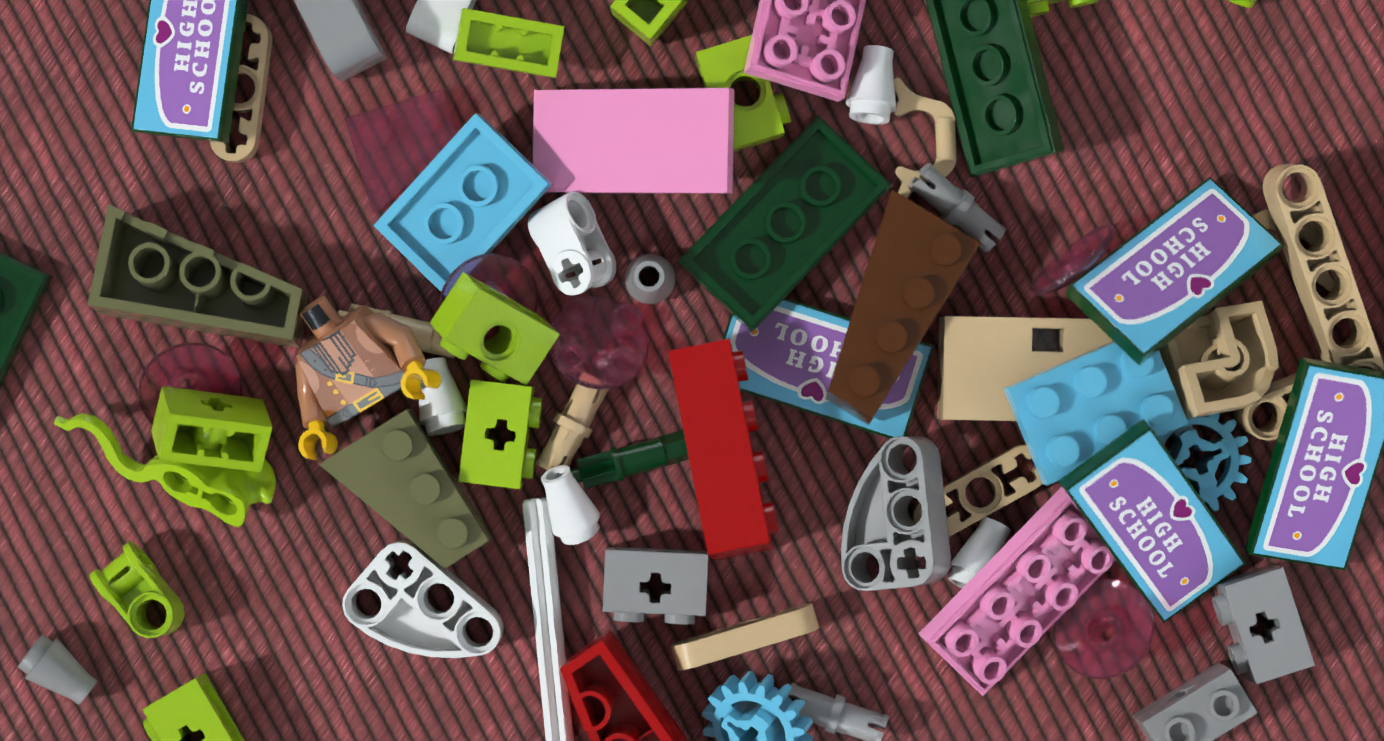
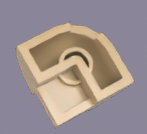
[1160,301,1279,419]

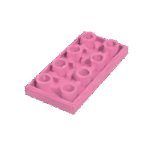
[744,0,866,102]
[533,88,734,194]
[918,487,1116,696]

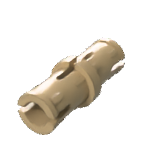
[535,373,610,471]

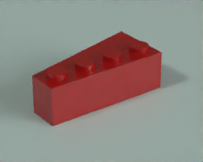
[668,339,779,561]
[560,629,689,741]

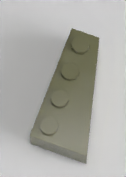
[88,204,310,349]

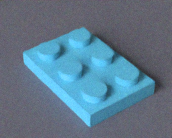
[373,113,553,296]
[1003,341,1189,485]

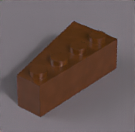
[825,190,981,425]

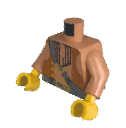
[295,296,441,460]

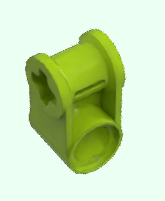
[89,540,185,638]

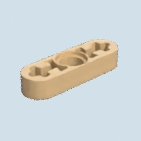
[210,14,272,163]
[912,444,1042,537]
[671,603,820,671]

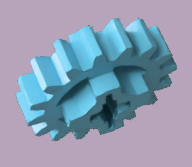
[1158,413,1251,512]
[702,671,813,741]

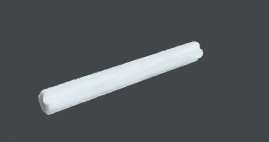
[522,497,574,741]

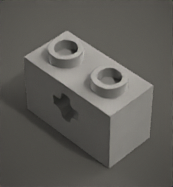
[603,546,708,624]
[1212,564,1315,685]
[1132,662,1257,741]

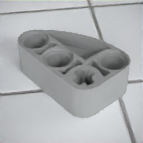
[294,0,387,82]
[841,436,951,591]

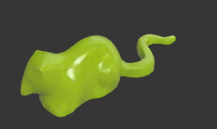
[54,413,276,527]

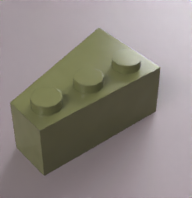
[319,409,493,568]

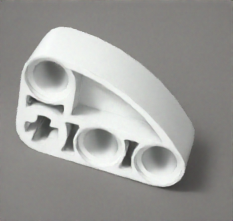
[342,539,504,658]

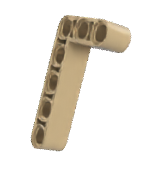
[1233,164,1384,441]

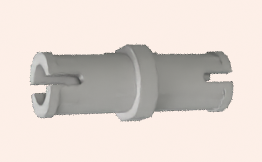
[908,163,1006,253]
[788,682,889,741]

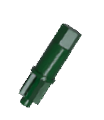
[570,430,689,489]

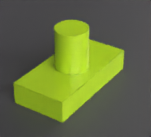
[453,8,564,78]

